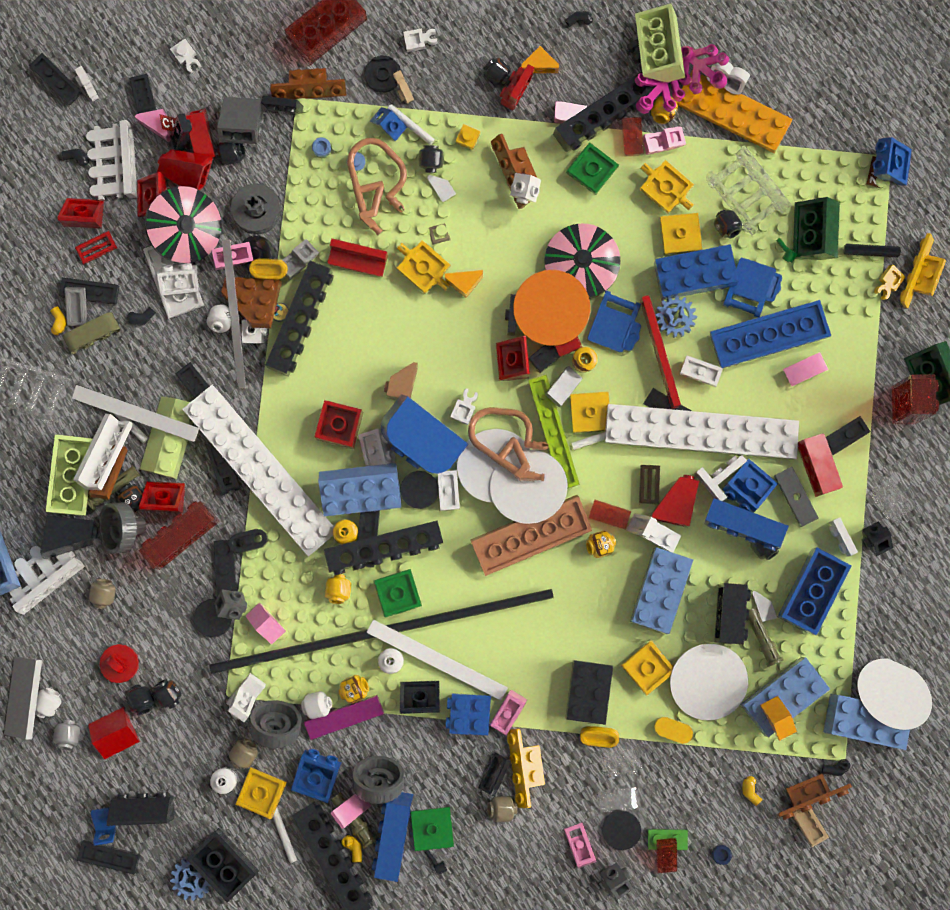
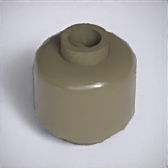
[88,579,116,609]
[229,738,258,769]
[487,796,517,823]

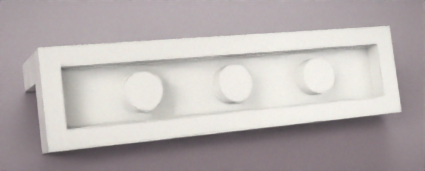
[73,414,133,490]

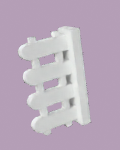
[86,120,137,200]
[9,546,85,615]

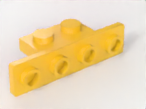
[900,233,946,308]
[507,729,545,808]

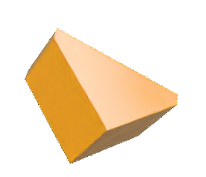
[521,46,559,73]
[445,270,483,298]
[760,696,797,741]

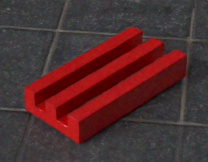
[75,231,117,264]

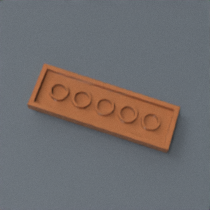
[470,495,592,576]

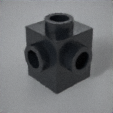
[862,521,894,556]

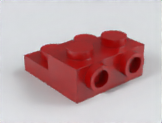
[500,64,535,111]

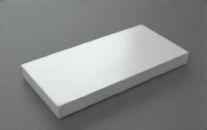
[143,246,204,319]

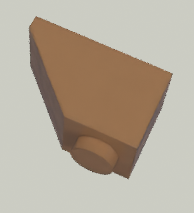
[384,362,418,400]

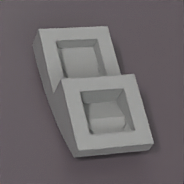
[282,239,319,281]

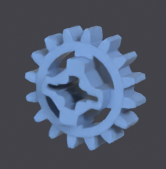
[655,296,697,338]
[170,858,211,901]

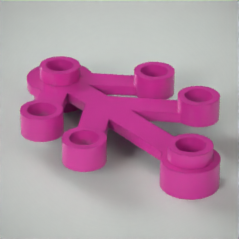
[679,44,729,94]
[635,73,685,114]

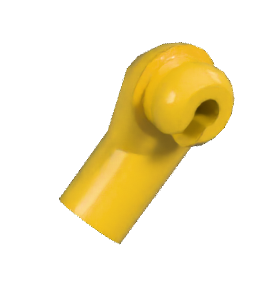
[50,306,67,335]
[742,776,762,806]
[342,835,362,862]

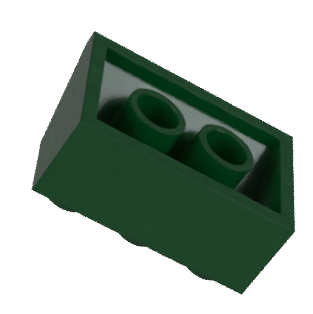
[793,197,840,260]
[904,341,950,411]

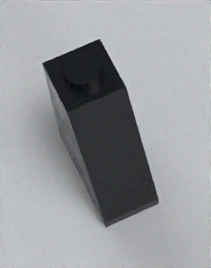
[40,516,98,559]

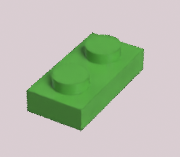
[648,829,688,850]

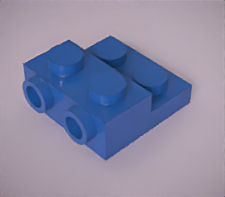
[873,137,912,186]
[722,459,778,513]
[446,693,491,736]
[291,749,342,803]

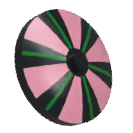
[145,186,222,263]
[544,223,620,299]

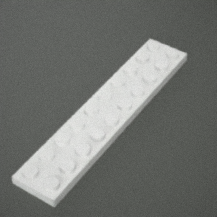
[183,384,334,557]
[605,404,799,459]

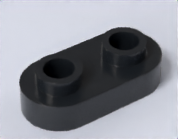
[229,529,268,553]

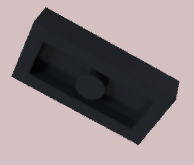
[261,96,304,115]

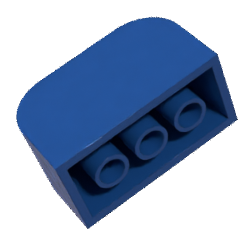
[381,394,468,474]

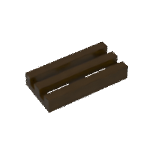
[639,465,660,504]

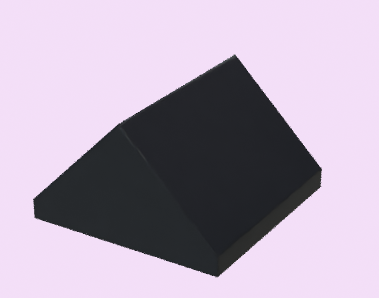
[400,681,440,714]

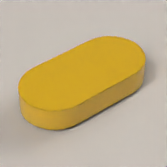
[249,258,288,280]
[654,717,693,744]
[580,726,619,748]

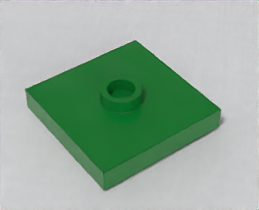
[566,142,619,195]
[373,569,422,618]
[411,807,454,851]

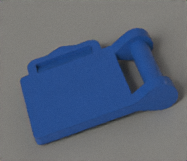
[723,258,782,318]
[588,290,642,353]

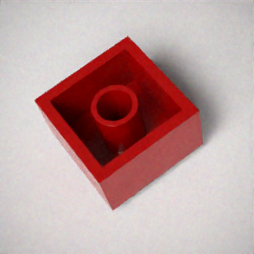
[314,400,363,449]

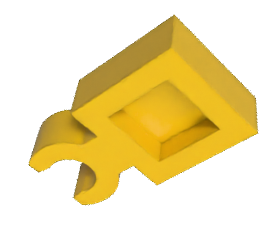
[874,265,905,300]

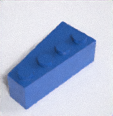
[704,498,789,551]
[372,792,413,882]

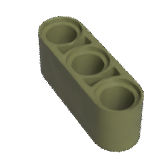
[63,312,121,354]

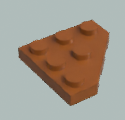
[221,277,282,328]

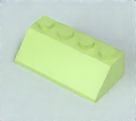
[635,4,685,82]
[140,396,193,479]
[46,435,93,516]

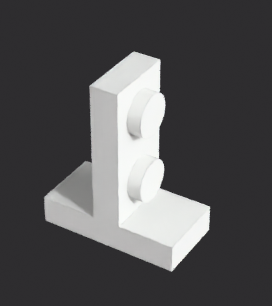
[694,455,747,501]
[626,513,681,553]
[226,673,266,722]

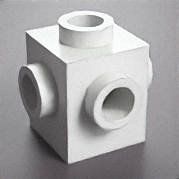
[510,173,541,204]
[239,320,267,343]

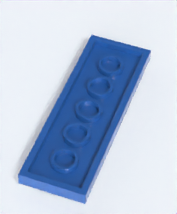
[710,300,831,368]

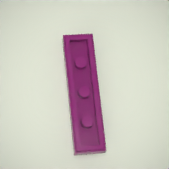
[304,695,384,740]

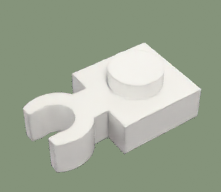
[403,29,437,52]
[170,39,201,74]
[75,66,99,101]
[450,388,478,425]

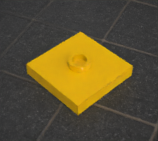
[660,213,703,255]
[570,392,610,433]
[621,640,674,696]
[235,767,287,819]

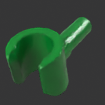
[776,238,797,263]

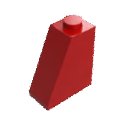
[185,108,216,157]
[157,149,213,191]
[650,475,699,527]

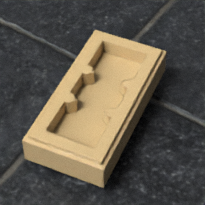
[793,809,829,848]

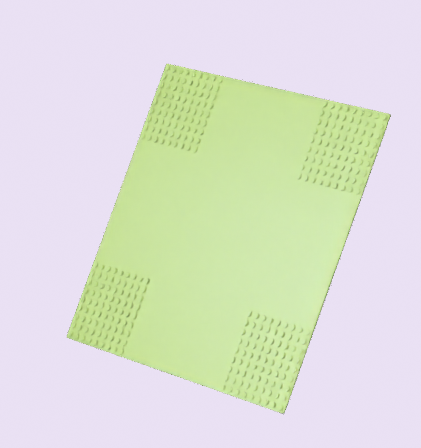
[226,98,890,761]

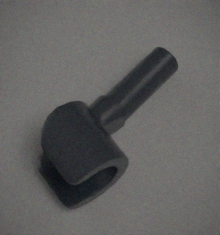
[424,850,447,874]

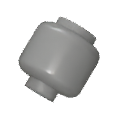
[53,720,80,750]

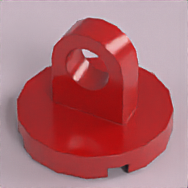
[99,644,139,683]

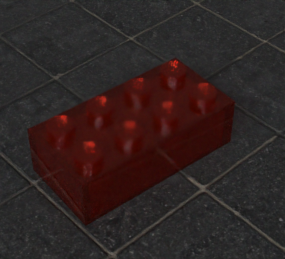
[284,0,367,65]
[891,375,939,424]
[138,501,220,570]

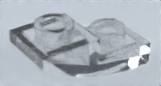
[596,787,641,812]

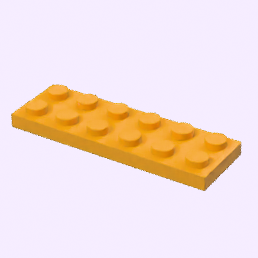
[676,70,793,154]

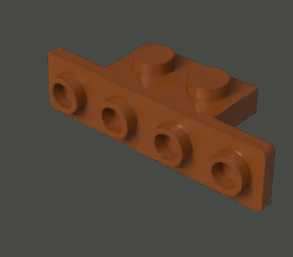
[270,68,347,99]
[491,134,537,209]
[776,774,852,820]

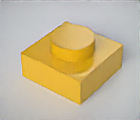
[456,124,480,150]

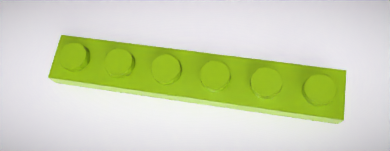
[528,375,580,489]

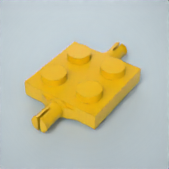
[640,160,694,214]
[397,240,451,294]

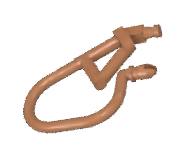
[347,138,407,236]
[468,407,548,482]

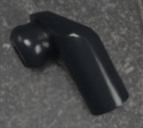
[564,11,593,28]
[61,148,88,166]
[127,307,156,325]
[822,759,851,776]

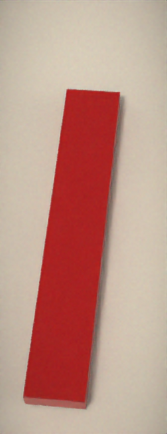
[640,295,681,409]

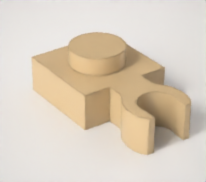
[393,70,414,104]

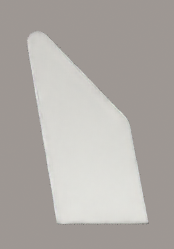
[427,175,456,202]
[752,591,777,622]

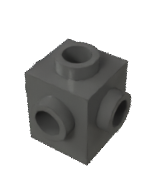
[214,589,247,620]
[601,862,634,900]

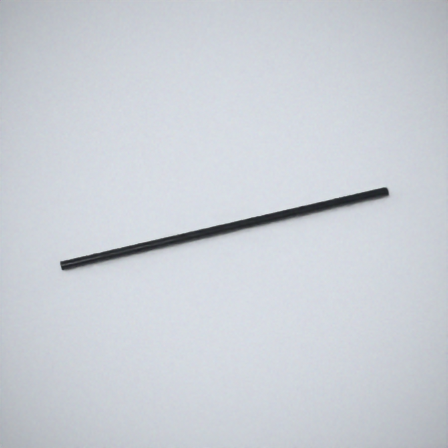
[209,589,554,674]

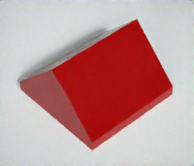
[137,172,166,217]
[57,198,104,229]
[496,336,530,381]
[139,481,185,513]
[88,707,140,759]

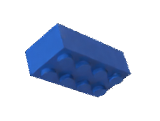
[654,244,739,301]
[777,547,852,635]

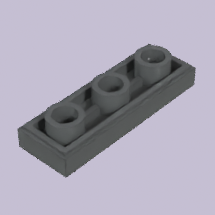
[774,467,819,527]

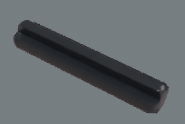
[843,244,901,258]

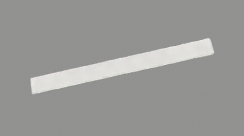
[222,240,246,388]
[72,385,199,442]
[367,620,508,700]

